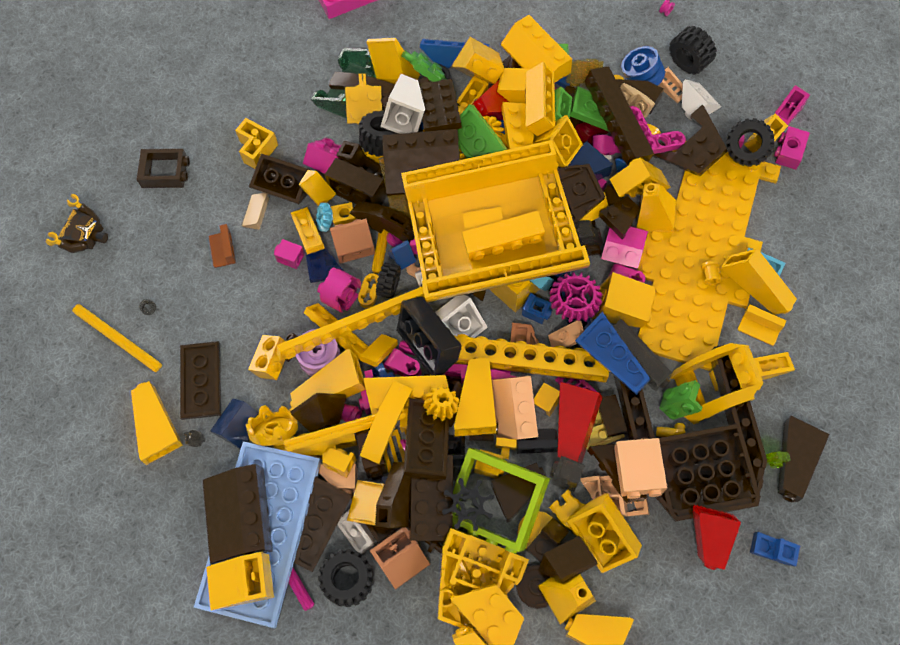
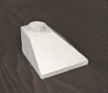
[682,79,721,120]

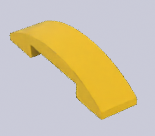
[360,381,413,464]

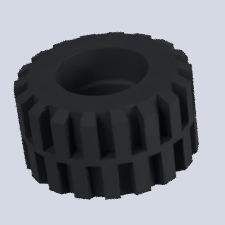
[669,26,717,75]
[359,110,398,157]
[726,118,775,167]
[318,549,374,607]

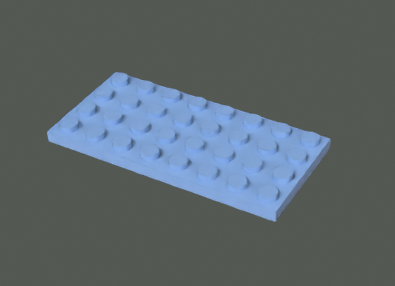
[194,442,322,628]

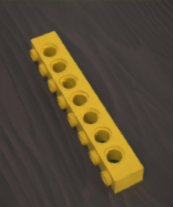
[454,334,609,383]

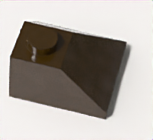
[290,393,346,432]

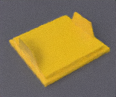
[347,480,384,526]

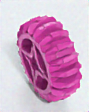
[549,272,602,323]

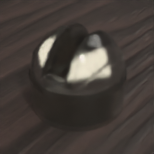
[139,299,156,315]

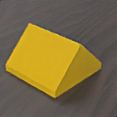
[497,68,529,103]

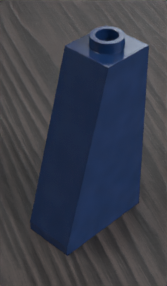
[559,141,613,180]

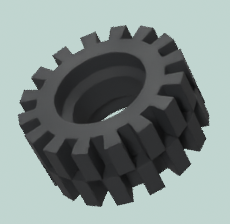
[376,262,401,299]

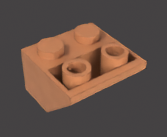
[330,219,375,264]
[370,527,430,590]

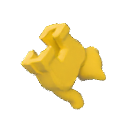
[549,489,586,535]

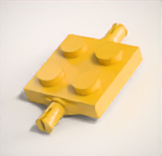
[345,74,382,124]

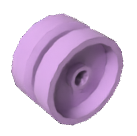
[296,329,340,376]

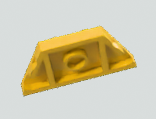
[450,584,524,645]

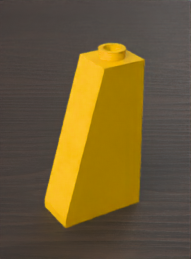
[720,248,797,315]
[290,349,366,408]
[454,357,496,437]
[131,381,183,465]

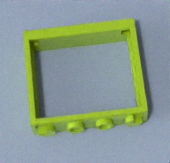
[453,448,550,554]

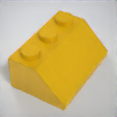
[567,493,642,573]

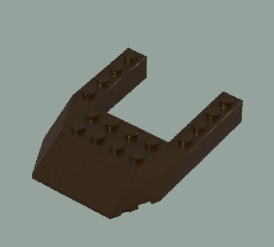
[614,343,767,522]

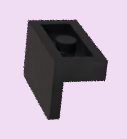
[516,429,558,454]

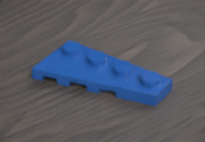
[575,312,650,395]

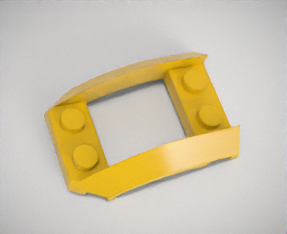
[669,343,763,424]

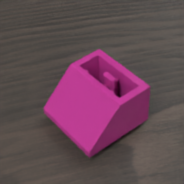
[303,138,341,174]

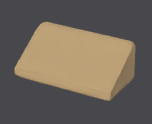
[242,193,269,230]

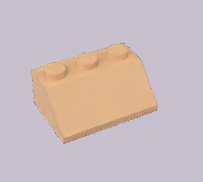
[492,375,538,439]

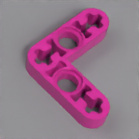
[630,106,686,154]

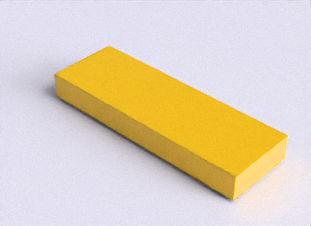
[290,207,325,255]

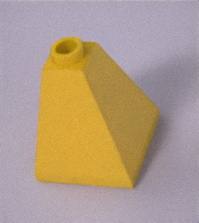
[533,115,583,168]
[636,183,676,232]
[538,574,596,624]

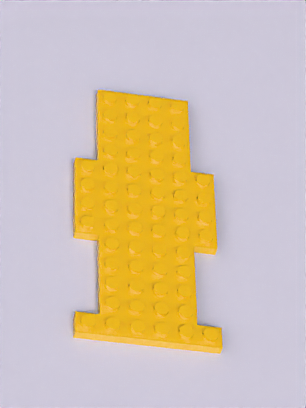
[634,141,781,371]

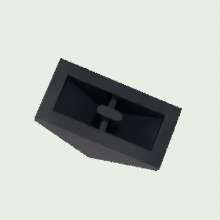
[448,435,465,466]

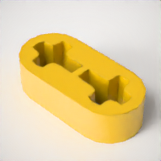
[358,273,379,308]

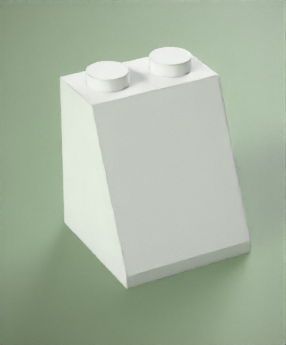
[380,74,425,134]

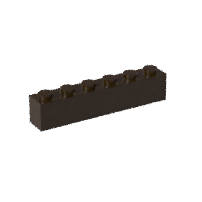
[585,66,654,166]

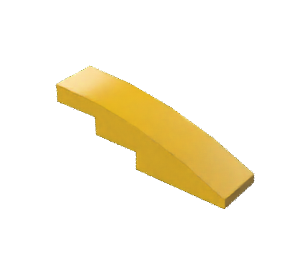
[709,352,795,391]

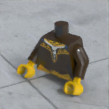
[46,194,108,253]

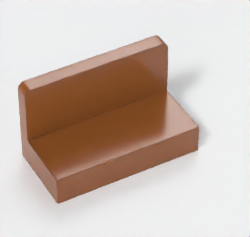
[209,224,236,268]

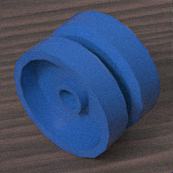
[621,46,666,86]

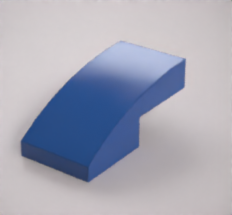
[750,532,800,567]

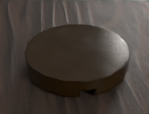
[516,565,550,609]

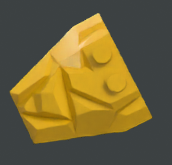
[438,528,529,634]

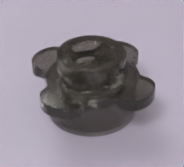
[184,430,205,447]

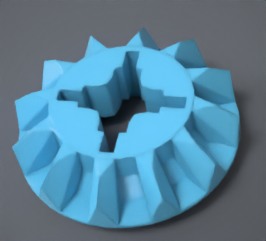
[316,202,333,232]

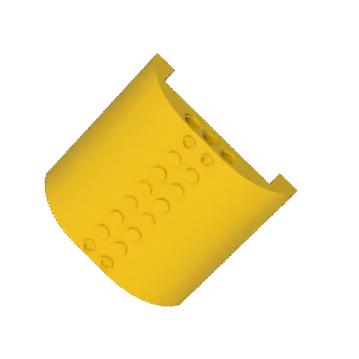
[401,140,590,302]

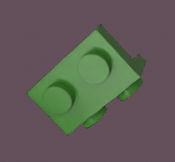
[659,380,703,420]

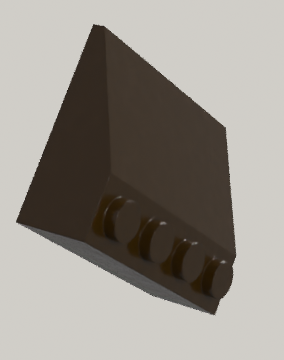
[383,129,460,196]
[202,464,273,564]

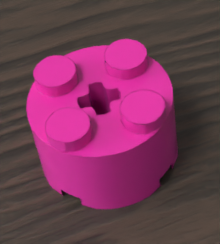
[317,268,361,313]

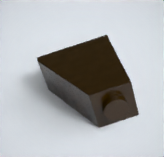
[491,462,546,523]

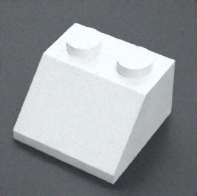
[435,295,488,338]

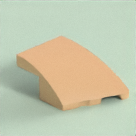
[580,476,650,517]

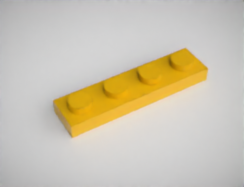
[304,303,369,361]

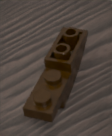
[350,202,415,244]

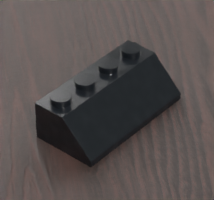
[396,297,462,376]

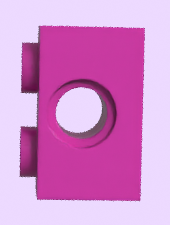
[774,126,810,170]

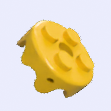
[245,405,298,446]

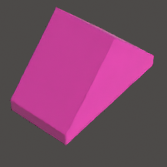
[775,85,810,125]

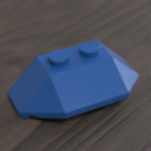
[420,39,490,68]

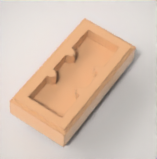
[548,321,584,349]

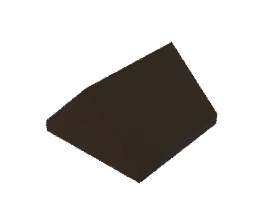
[539,536,598,583]

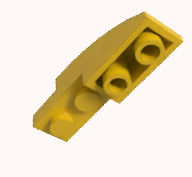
[273,433,358,460]

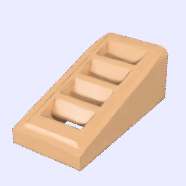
[658,67,683,103]

